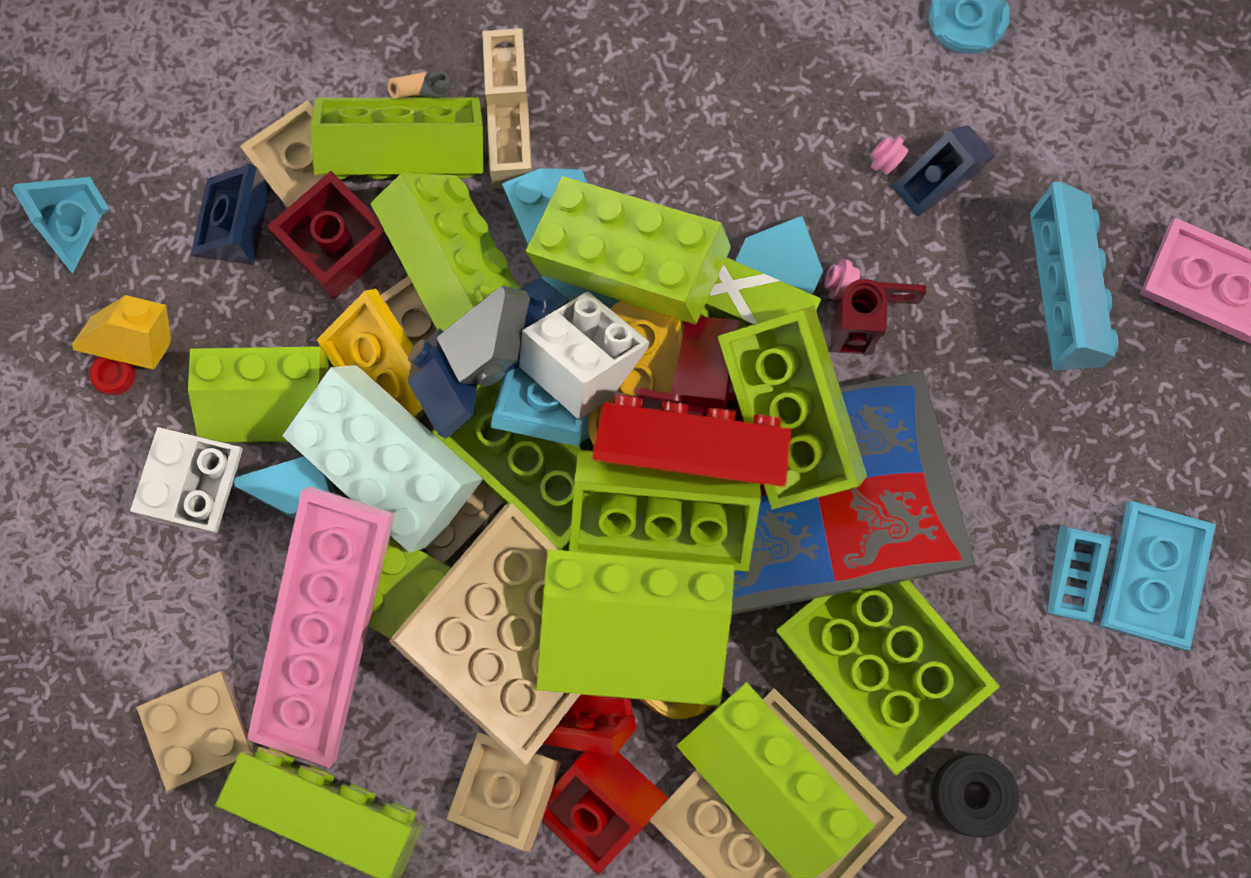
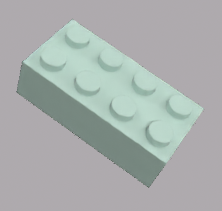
[283,365,483,553]

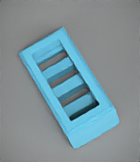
[1047,525,1111,623]

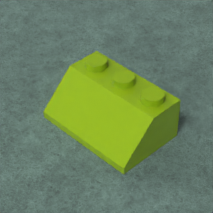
[188,347,330,443]

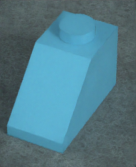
[234,456,336,519]

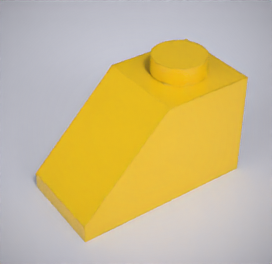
[72,295,171,370]

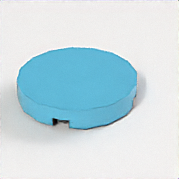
[929,0,1010,54]

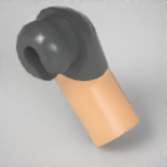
[388,70,451,99]

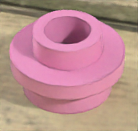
[871,136,909,175]
[824,259,860,301]

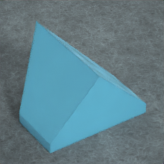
[12,177,109,274]

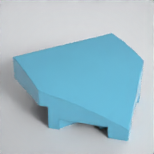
[736,216,823,295]

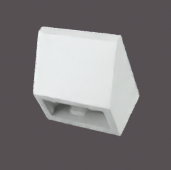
[519,291,649,419]
[130,427,243,533]

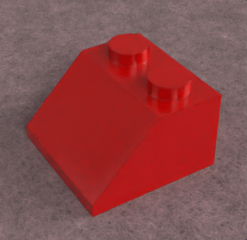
[541,751,668,875]

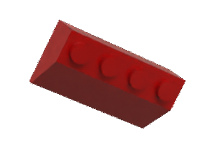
[592,395,791,487]

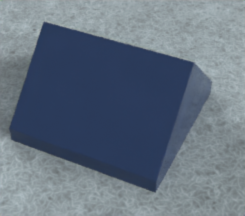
[190,164,270,265]

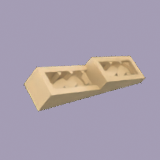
[483,28,532,189]

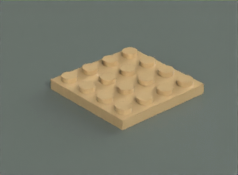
[389,503,580,764]
[649,688,907,878]

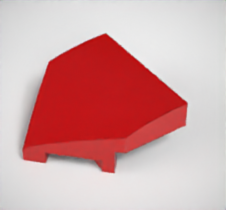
[543,694,636,756]

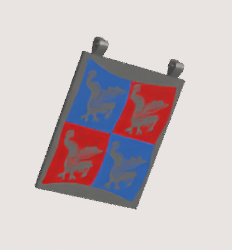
[731,370,975,615]

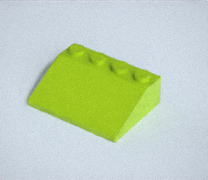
[536,549,735,706]
[776,580,1000,776]

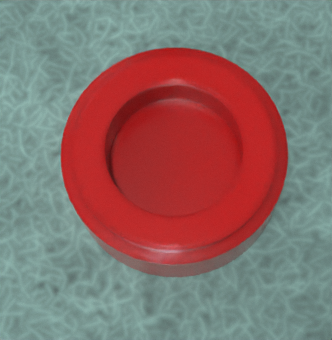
[89,356,135,396]

